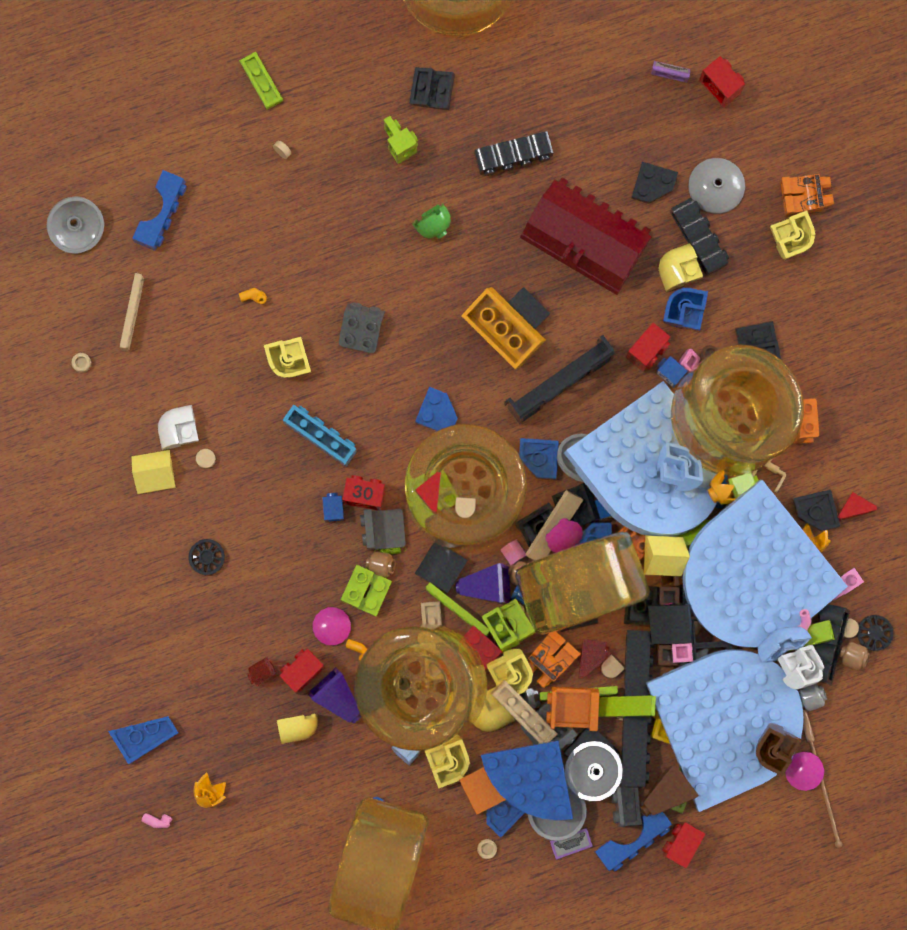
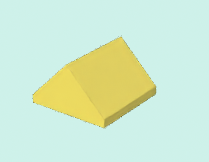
[132,450,176,494]
[644,535,690,576]

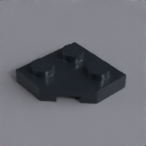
[631,162,678,204]
[793,489,840,531]

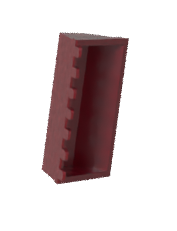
[520,178,652,295]

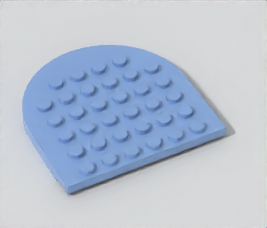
[564,381,721,537]
[683,479,848,647]
[646,649,803,812]

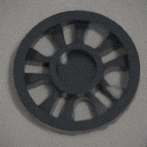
[189,539,225,575]
[857,615,893,651]

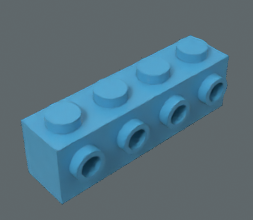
[283,405,357,467]

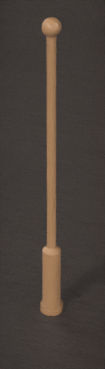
[803,710,843,848]

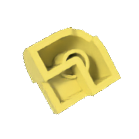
[770,211,815,259]
[658,243,703,292]
[264,337,311,378]
[486,649,533,695]
[463,686,515,732]
[277,714,318,744]
[424,737,470,788]

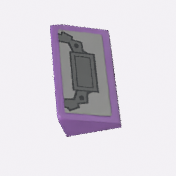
[651,61,690,83]
[549,828,592,860]

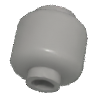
[799,684,827,711]

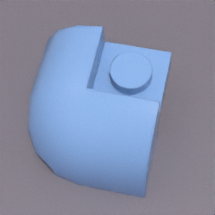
[657,442,703,491]
[758,627,812,662]

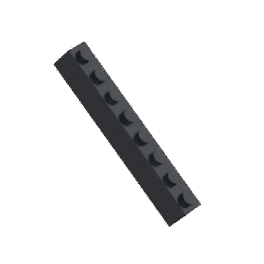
[620,630,654,788]

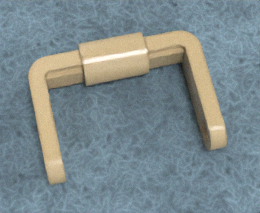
[752,460,786,493]

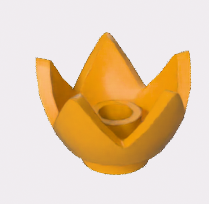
[707,470,736,504]
[802,523,831,552]
[193,773,226,808]

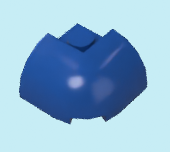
[663,288,708,331]

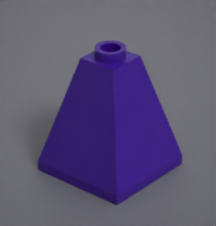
[456,563,511,604]
[307,667,361,723]

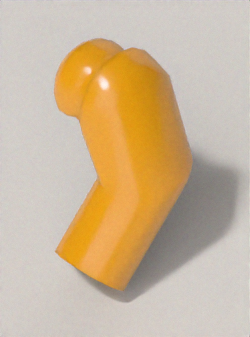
[238,288,267,304]
[346,639,371,663]

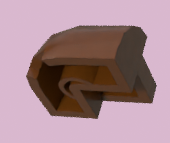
[756,723,801,776]

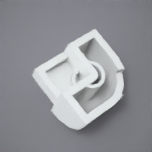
[158,405,199,450]
[778,645,824,689]

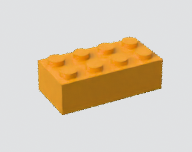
[461,287,546,369]

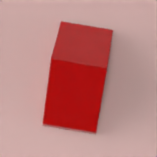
[415,472,441,514]
[838,492,877,520]

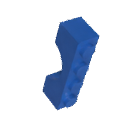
[132,170,187,251]
[594,812,672,871]

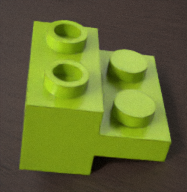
[384,116,418,164]
[341,565,392,617]
[482,599,536,653]

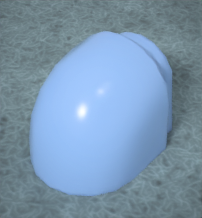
[391,740,421,765]

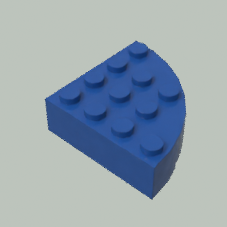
[481,740,573,820]

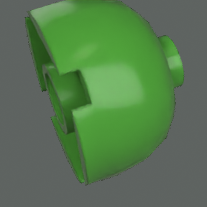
[412,203,451,239]

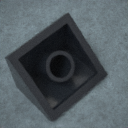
[515,502,553,547]
[624,586,659,627]

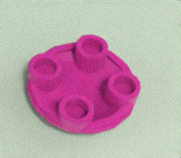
[545,518,583,553]
[313,607,351,645]
[785,752,824,791]

